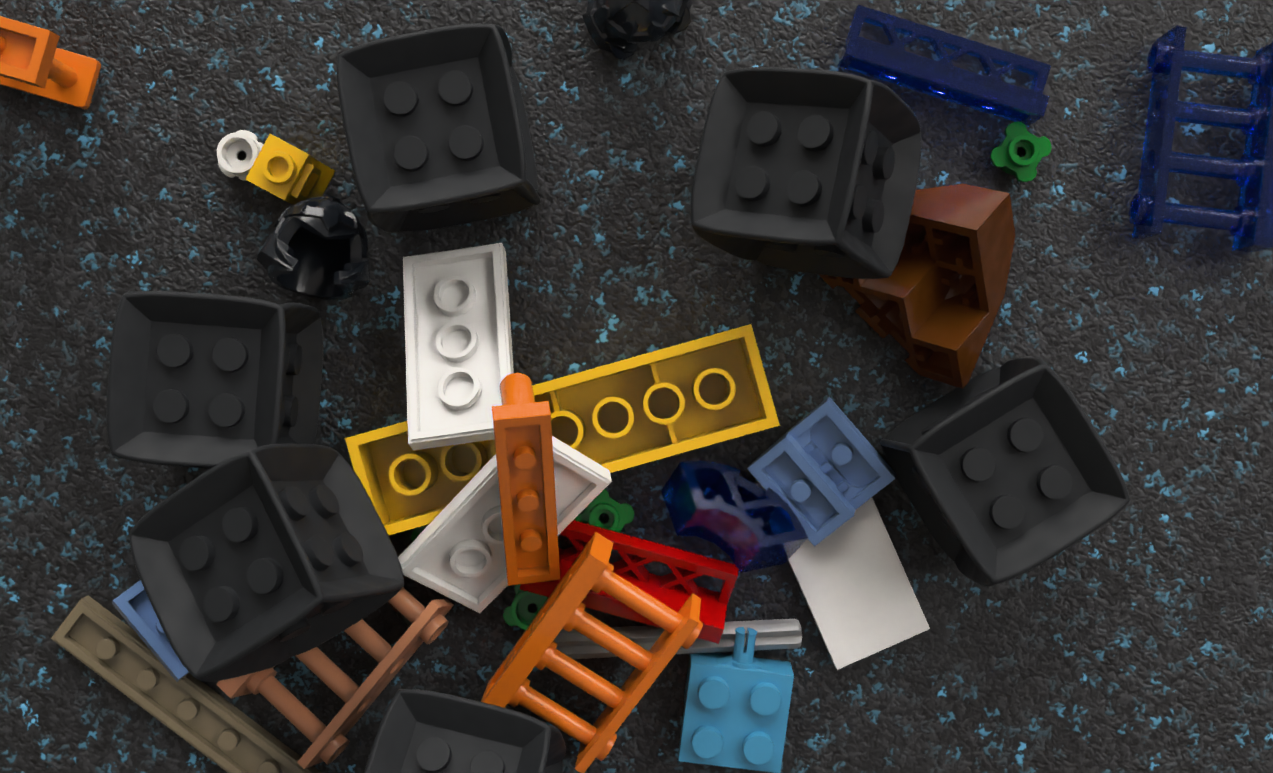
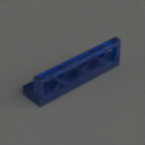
[838,5,1051,126]

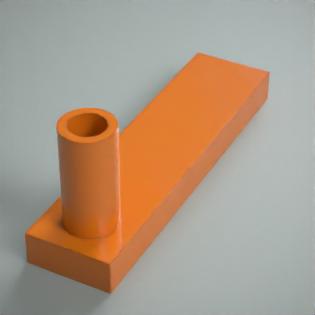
[492,373,560,586]

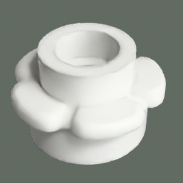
[217,130,264,181]

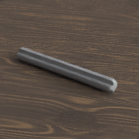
[554,618,802,659]

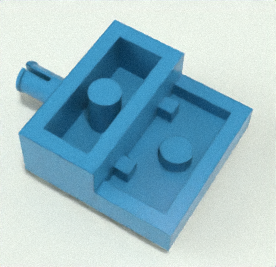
[678,627,794,773]

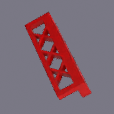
[520,520,739,644]

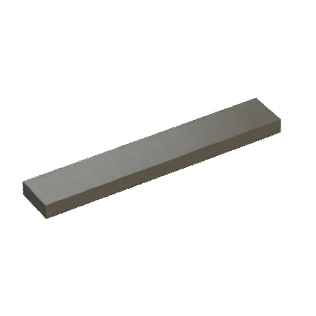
[51,595,322,773]

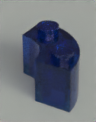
[661,461,808,573]

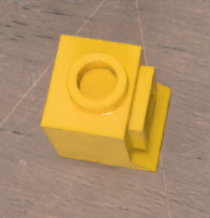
[245,134,335,204]

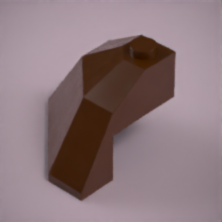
[818,183,1015,389]

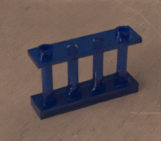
[1129,26,1273,253]

